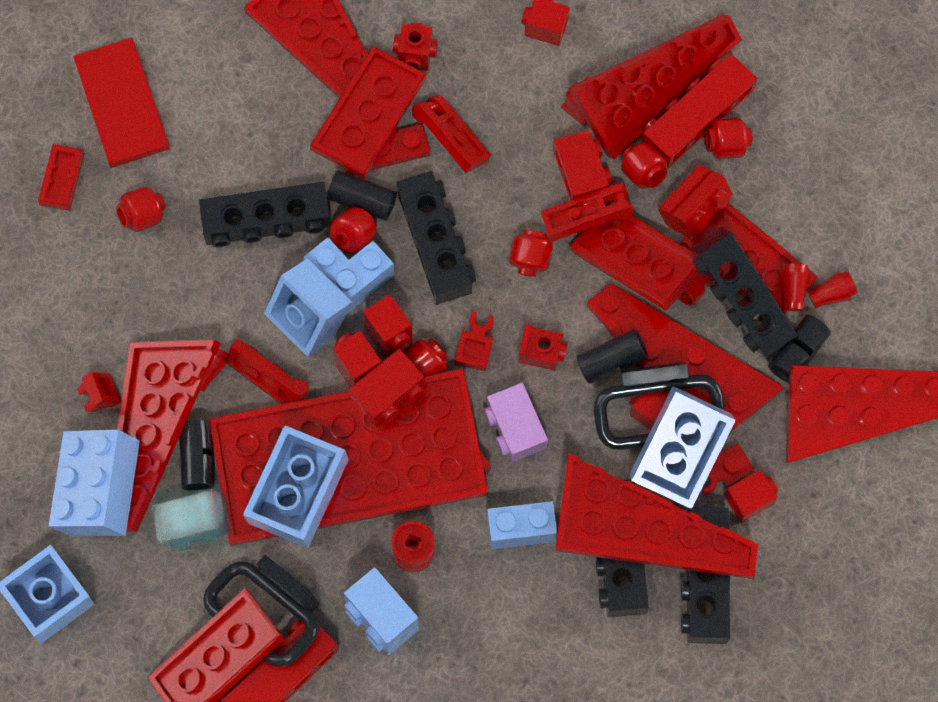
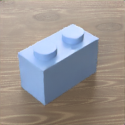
[487,501,557,549]

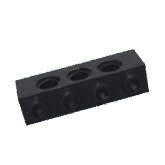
[396,171,476,305]
[199,182,331,247]
[691,227,798,358]
[595,479,649,617]
[681,507,730,644]

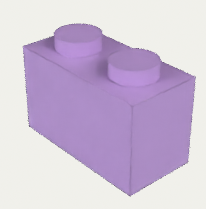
[483,382,548,463]

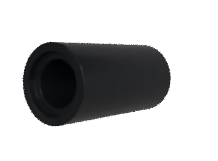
[327,170,397,221]
[768,315,831,383]
[576,329,649,384]
[179,420,214,491]

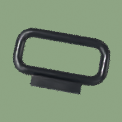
[594,362,725,450]
[203,555,320,667]

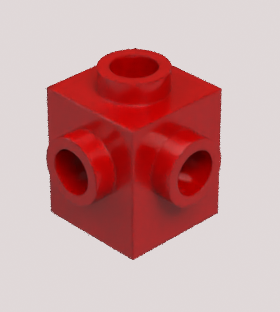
[393,22,438,71]

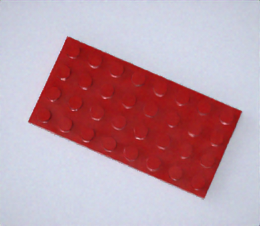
[209,369,489,546]

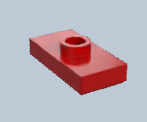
[38,144,85,211]

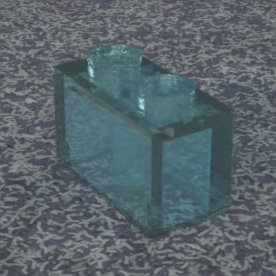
[152,490,231,551]

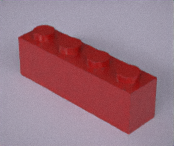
[642,54,758,169]
[216,620,339,702]

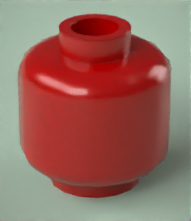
[705,118,753,159]
[621,142,667,189]
[116,186,166,232]
[329,207,376,254]
[509,229,553,277]
[404,338,449,376]

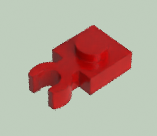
[455,311,494,372]
[702,443,755,495]

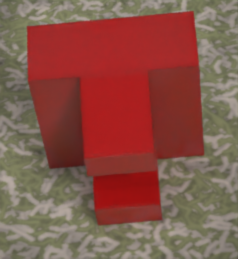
[77,372,121,412]

